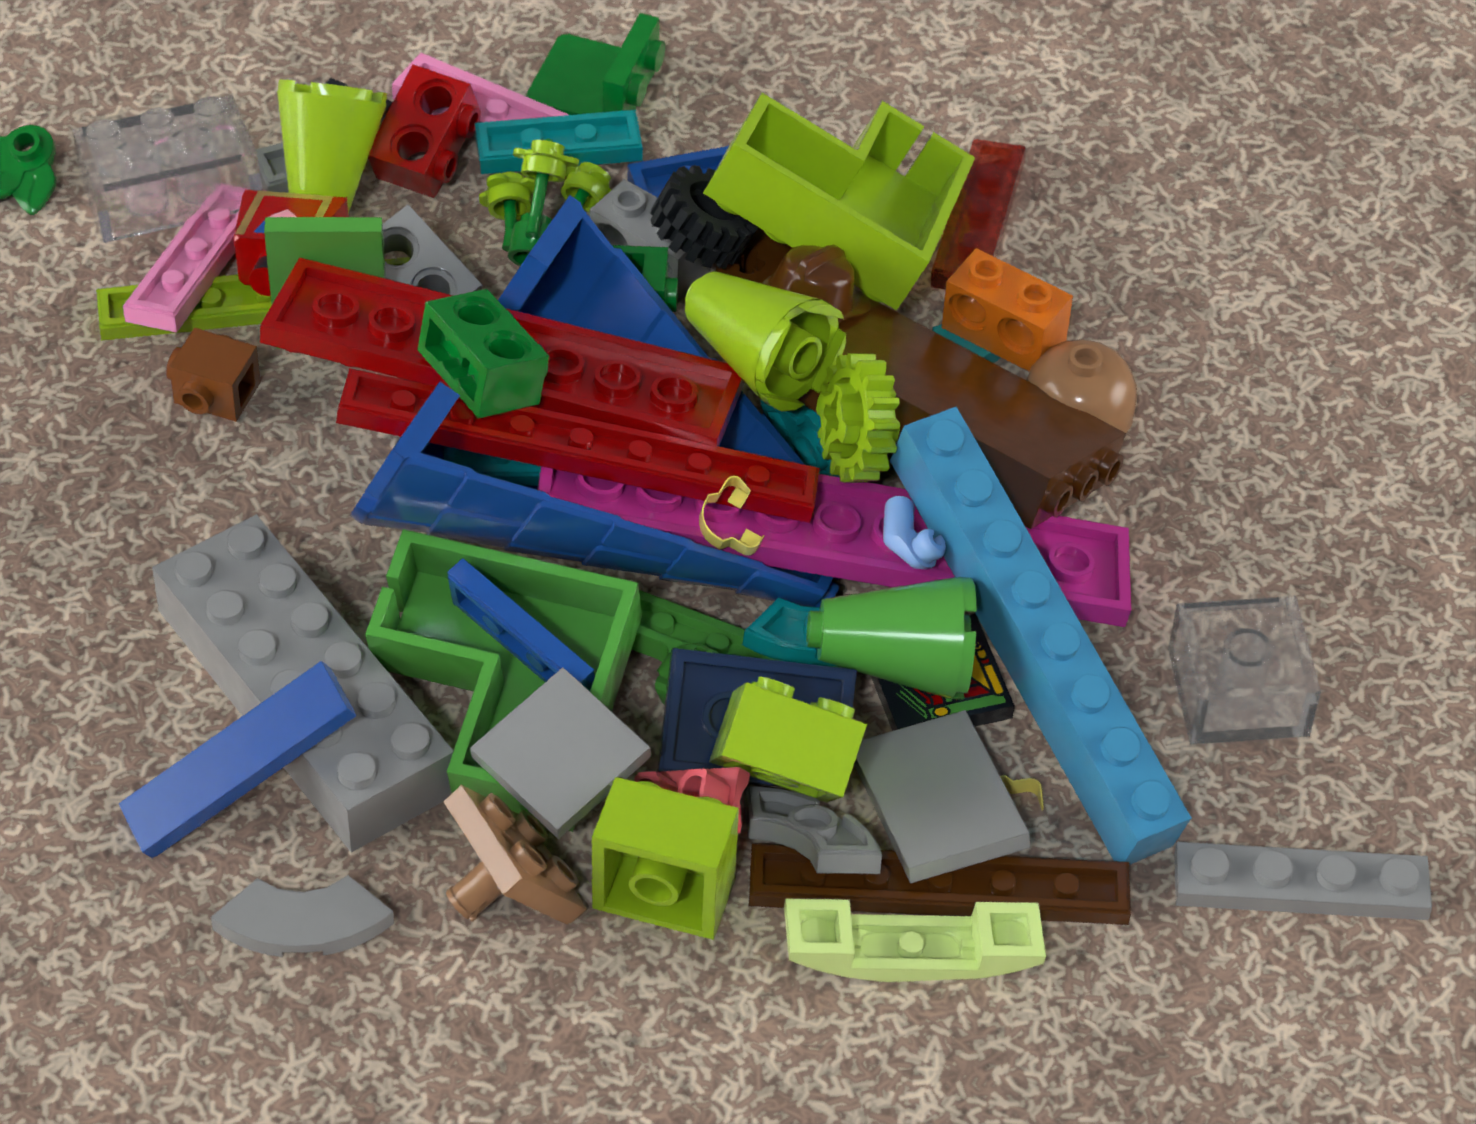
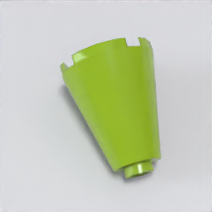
[277,79,387,214]
[685,271,846,412]

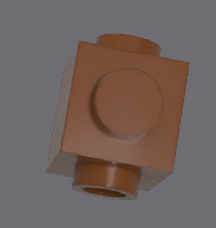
[166,327,261,422]

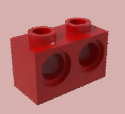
[368,64,481,198]

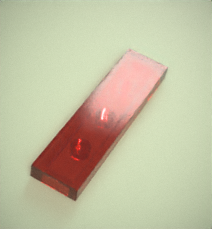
[931,139,1026,290]

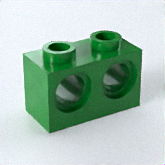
[417,289,549,419]

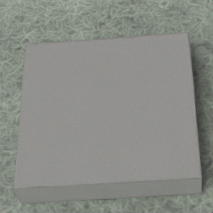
[470,667,651,839]

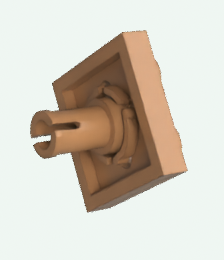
[443,785,587,925]

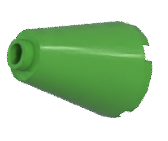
[806,577,976,700]

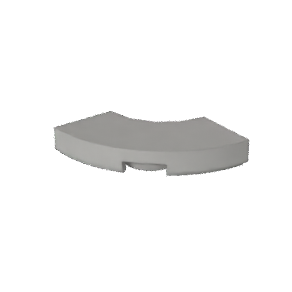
[744,786,882,874]
[211,875,394,957]

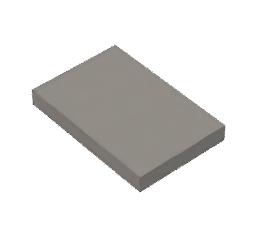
[854,710,1030,883]

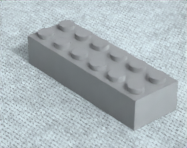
[152,514,453,852]

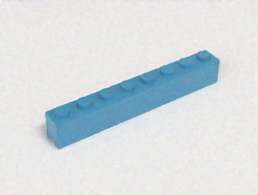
[890,406,1192,865]

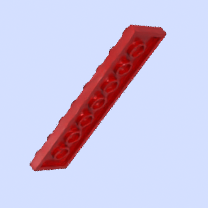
[260,257,744,447]

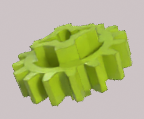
[816,353,900,482]

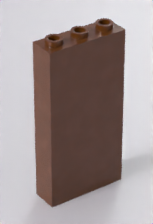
[798,296,1126,529]

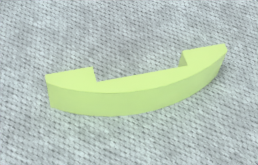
[784,899,1046,982]

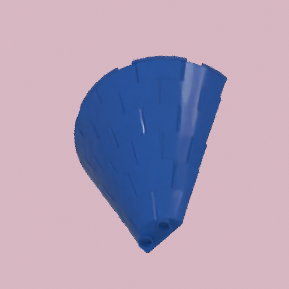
[350,195,840,607]

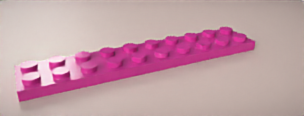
[537,466,1131,627]

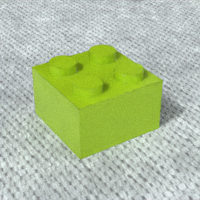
[709,677,867,803]
[592,777,739,940]

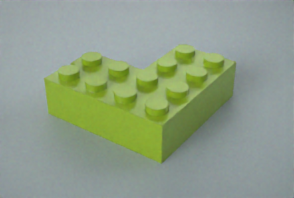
[703,93,975,311]

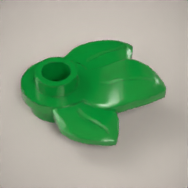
[0,125,57,215]

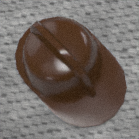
[762,244,871,323]

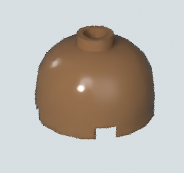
[1027,339,1137,433]

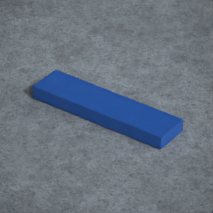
[118,661,357,858]

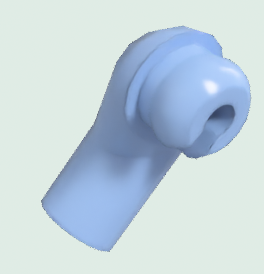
[883,496,946,570]

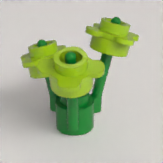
[479,139,611,266]

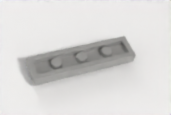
[1174,842,1432,920]

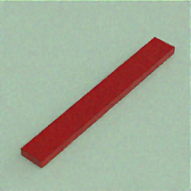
[336,368,820,523]

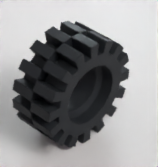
[650,165,758,269]

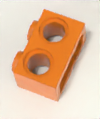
[941,248,1073,372]

